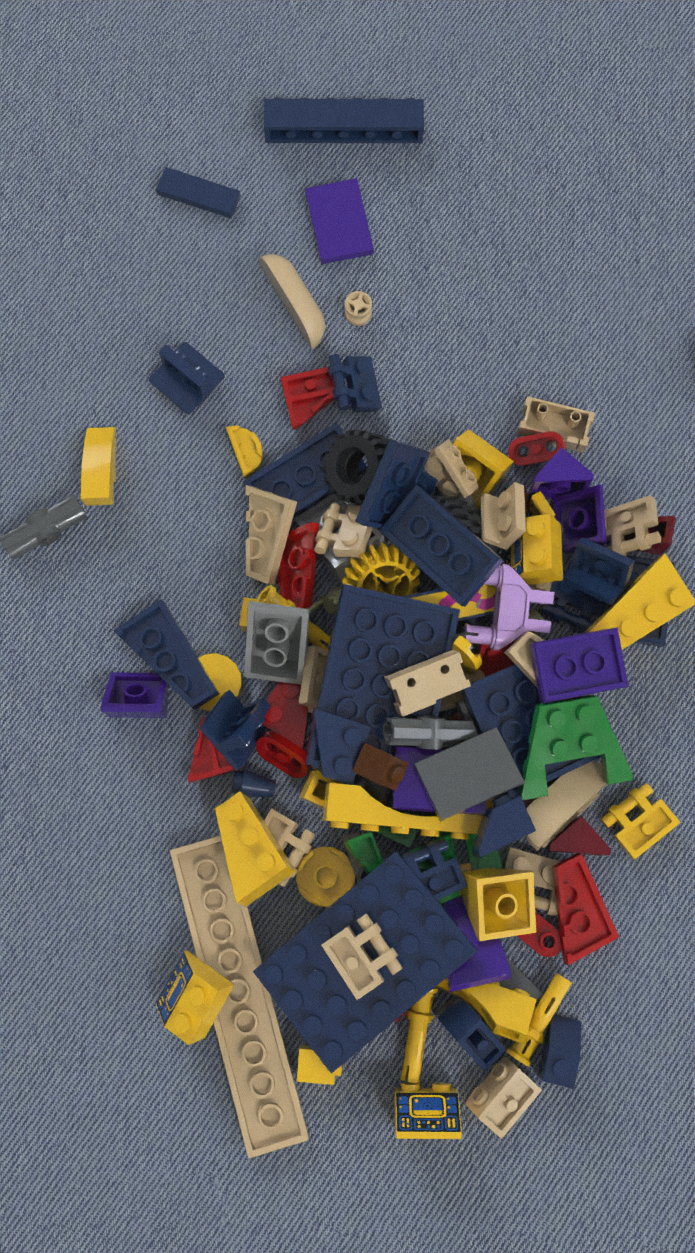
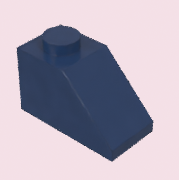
[471,793,536,857]
[438,997,507,1071]
[537,1015,581,1089]

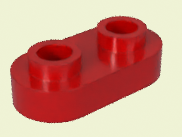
[508,431,566,466]
[256,731,312,778]
[517,912,562,957]

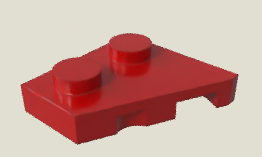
[280,367,335,430]

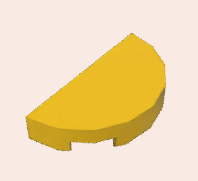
[226,425,263,479]
[453,635,482,674]

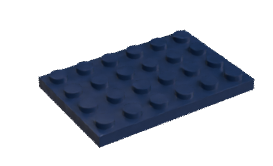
[305,584,460,774]
[253,851,478,1073]

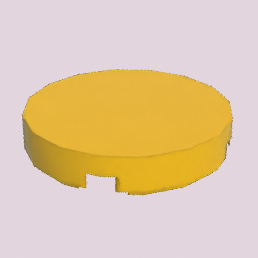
[199,653,242,712]
[296,847,355,907]

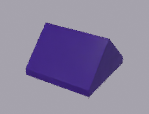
[528,448,594,500]
[552,484,606,553]
[101,672,169,718]

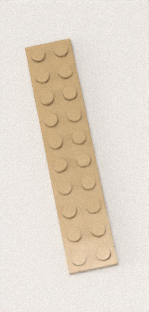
[170,835,310,1159]

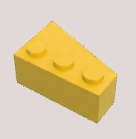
[215,791,296,907]

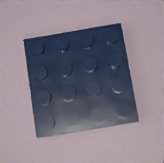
[460,664,601,798]

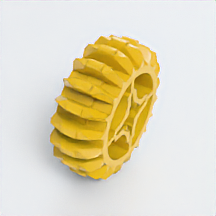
[342,542,420,596]

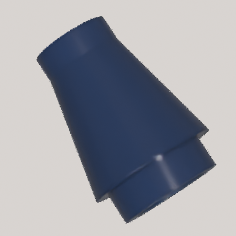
[231,769,276,798]

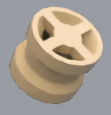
[345,291,372,326]

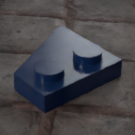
[312,708,371,785]

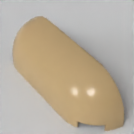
[259,254,325,349]
[525,761,606,851]

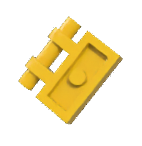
[600,783,681,860]

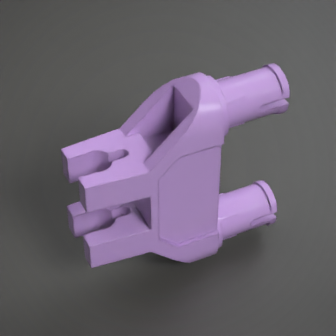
[462,564,554,651]

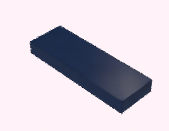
[156,167,241,219]

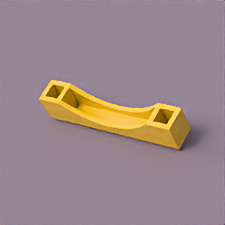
[323,783,494,840]
[436,978,537,1043]

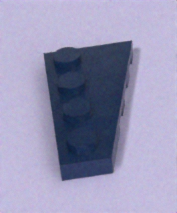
[113,599,220,710]

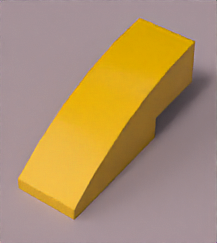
[81,427,116,506]

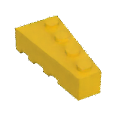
[583,554,695,650]

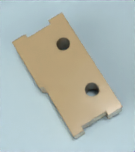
[517,396,595,453]
[385,649,471,717]

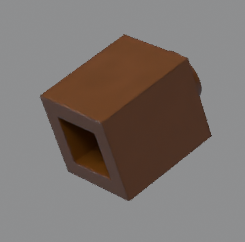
[352,743,409,791]

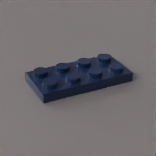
[243,423,367,517]
[379,485,504,607]

